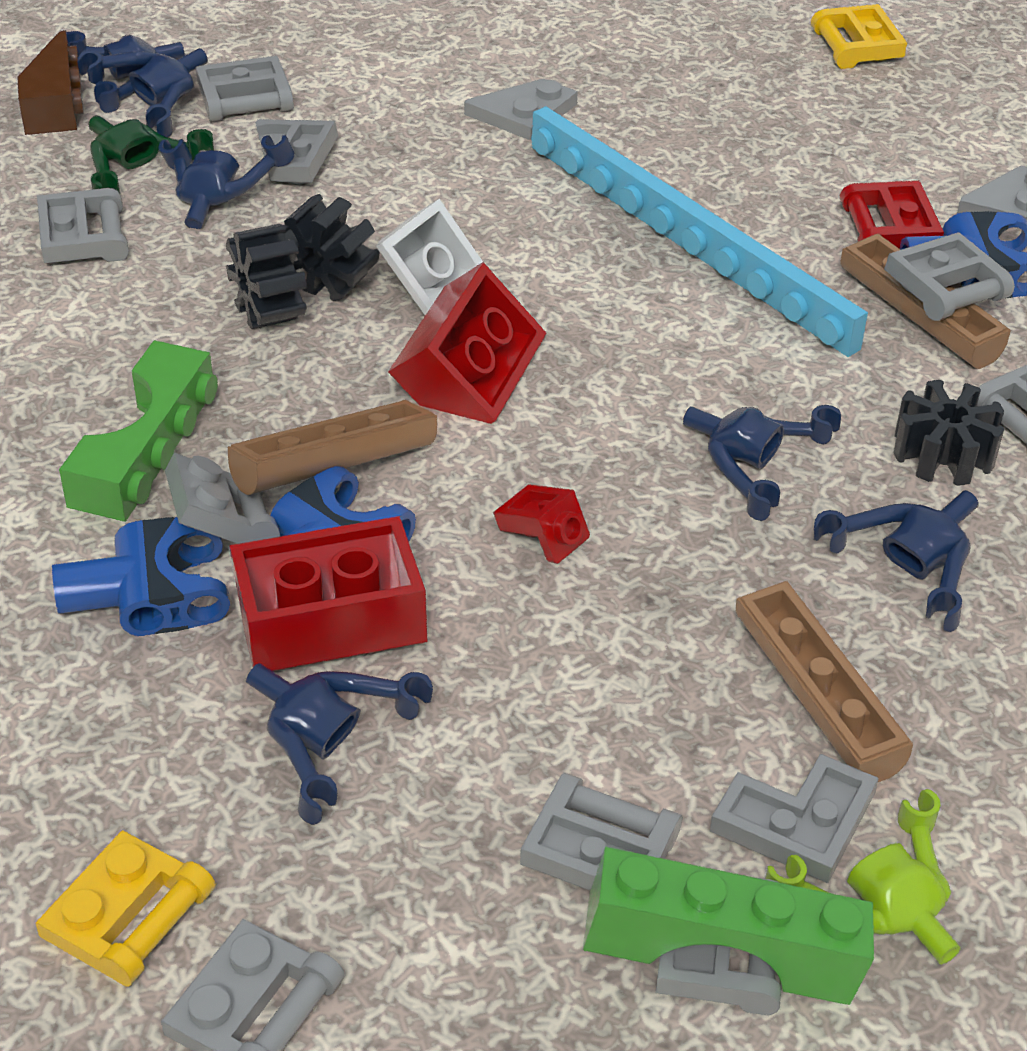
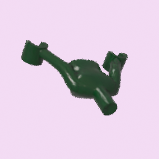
[88,115,214,195]

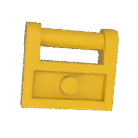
[811,4,907,69]
[35,830,216,987]

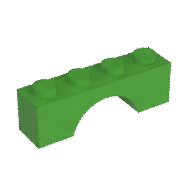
[59,340,218,522]
[583,847,874,1005]

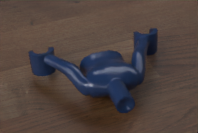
[66,31,185,113]
[77,48,208,137]
[158,135,294,229]
[683,405,841,521]
[814,490,979,632]
[246,663,433,825]

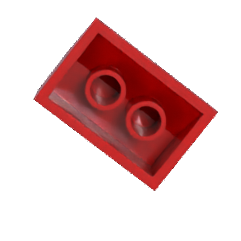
[388,262,547,424]
[229,516,428,671]

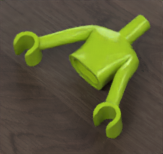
[765,789,961,964]

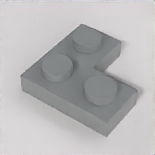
[710,754,879,883]

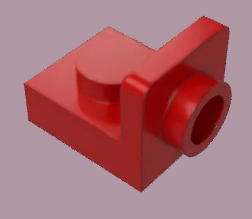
[493,484,590,563]

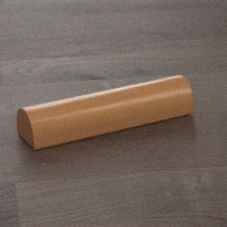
[841,234,1011,369]
[227,400,437,495]
[736,581,913,782]

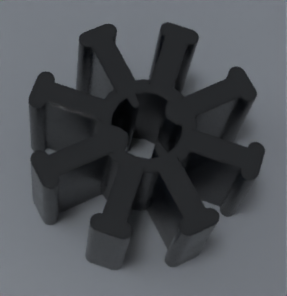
[284,194,380,301]
[226,224,307,330]
[893,380,1004,486]

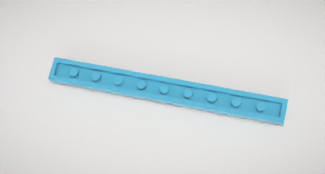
[531,106,868,357]

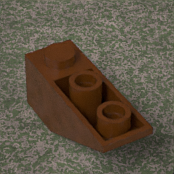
[17,30,84,135]

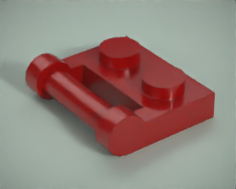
[839,180,944,249]

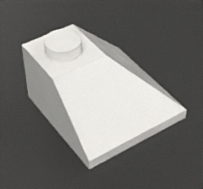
[376,199,483,315]

